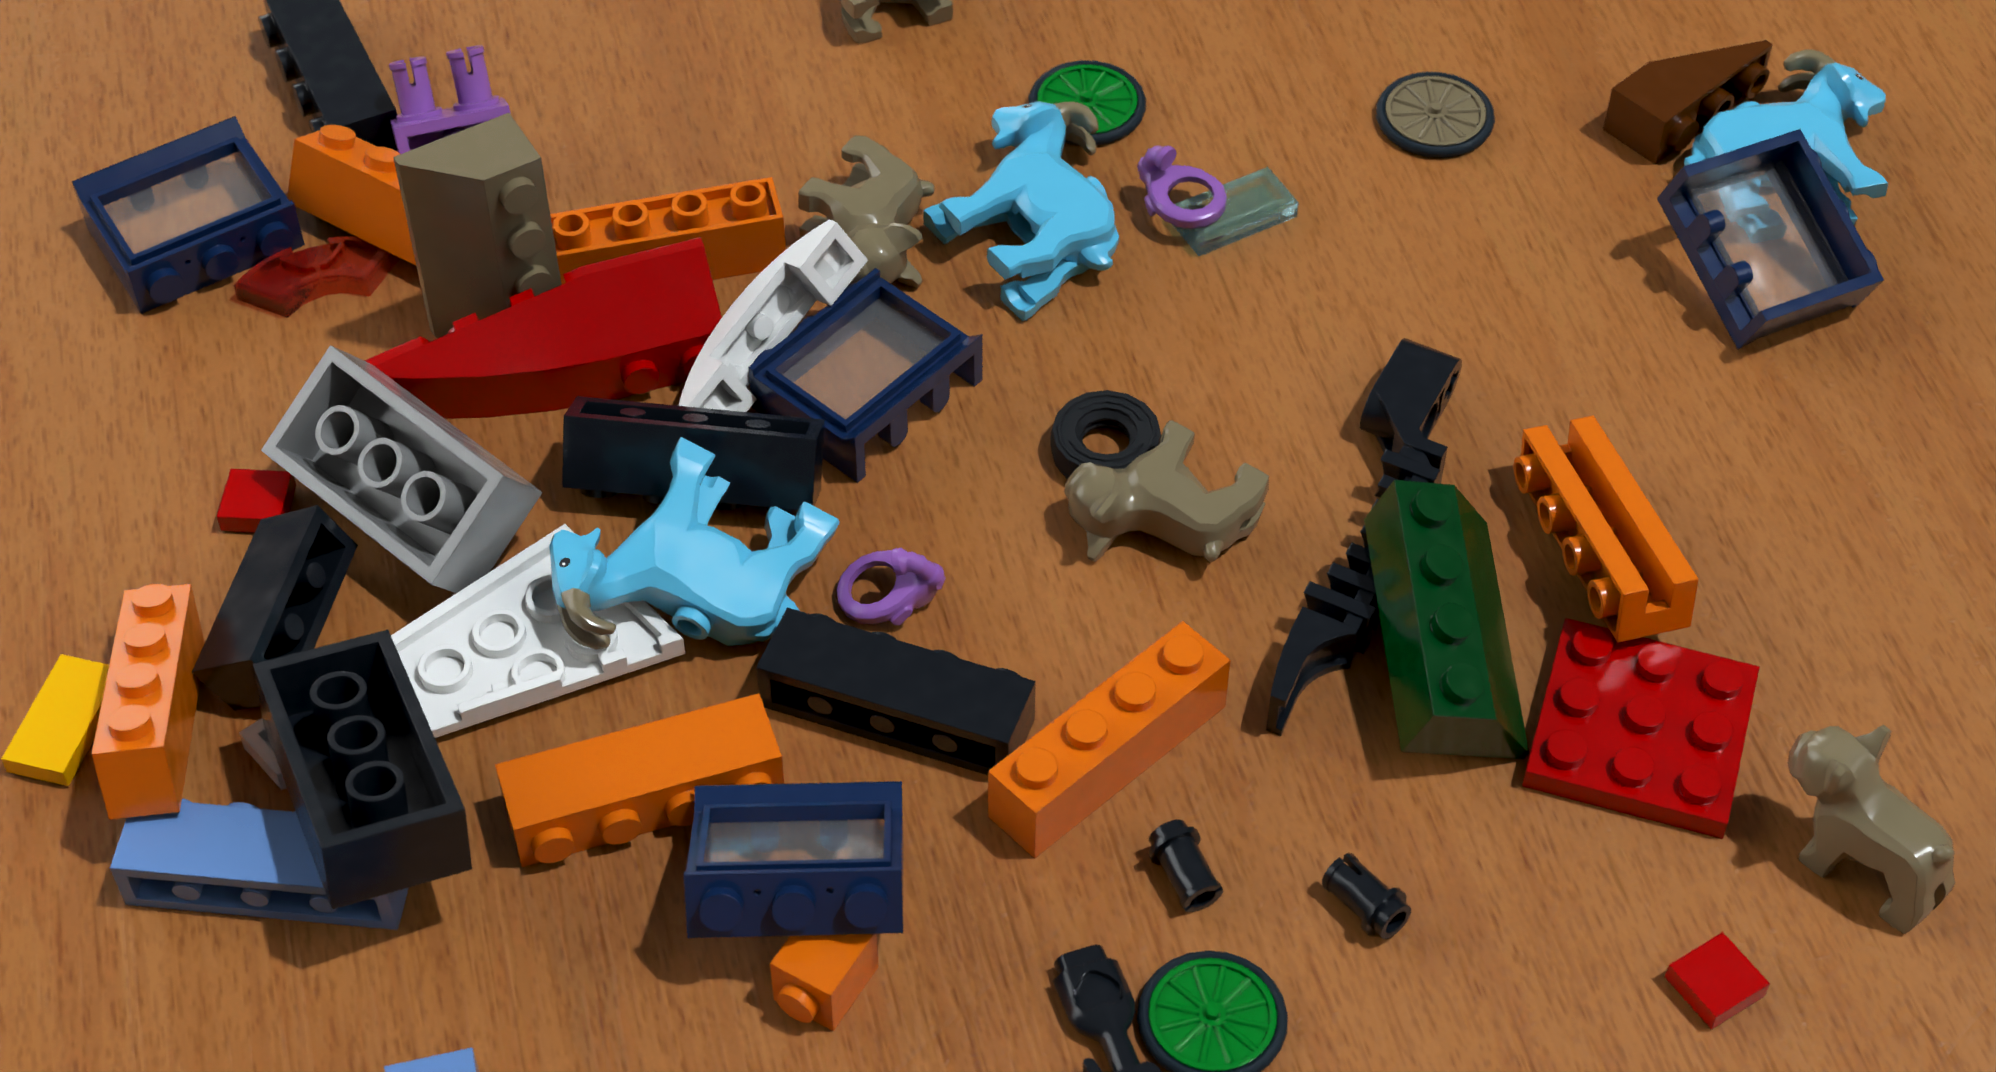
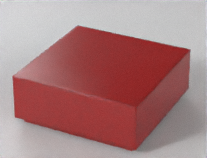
[217,469,296,532]
[1665,932,1770,1030]

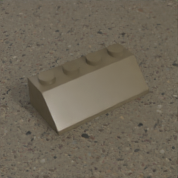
[393,113,562,338]

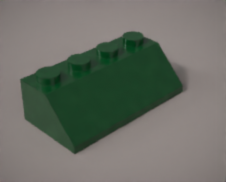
[1364,480,1529,759]

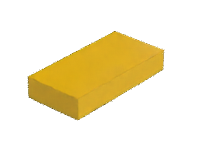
[1,654,109,786]

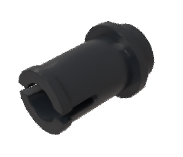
[1148,820,1223,912]
[1322,853,1411,939]

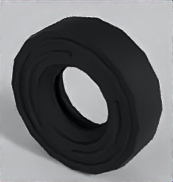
[1050,390,1161,479]

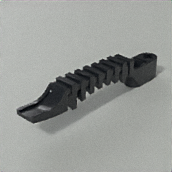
[1266,338,1462,736]

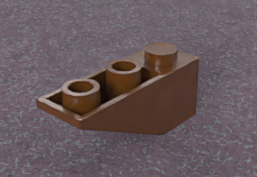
[1603,40,1773,164]

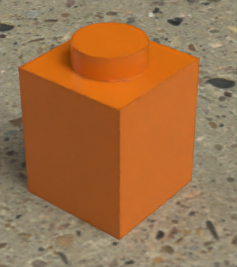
[770,934,879,1031]

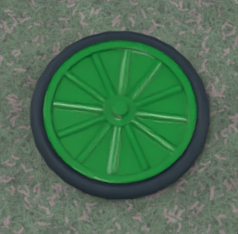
[1028,60,1146,146]
[1137,950,1288,1072]

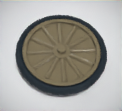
[1376,72,1495,158]

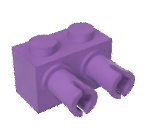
[389,45,511,154]

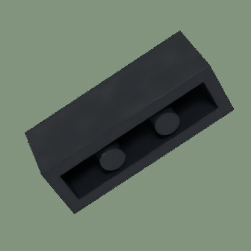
[192,505,358,711]

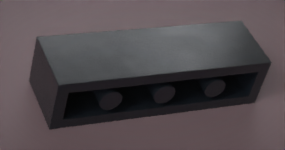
[258,0,397,151]
[562,396,825,516]
[756,607,1036,775]

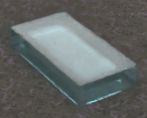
[1173,167,1299,256]

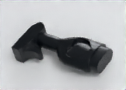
[1053,945,1161,1072]

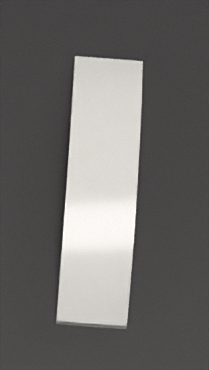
[678,219,868,412]

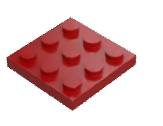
[1522,618,1760,839]

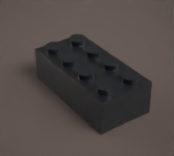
[253,630,472,909]

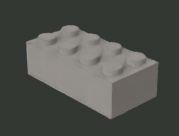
[261,345,543,593]

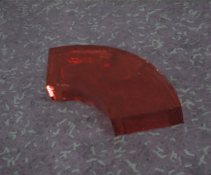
[234,236,401,318]

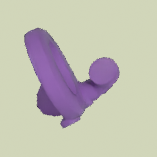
[1137,145,1227,229]
[836,548,946,625]

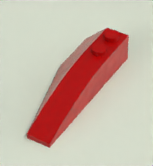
[364,237,722,419]

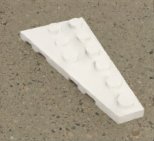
[239,524,685,790]

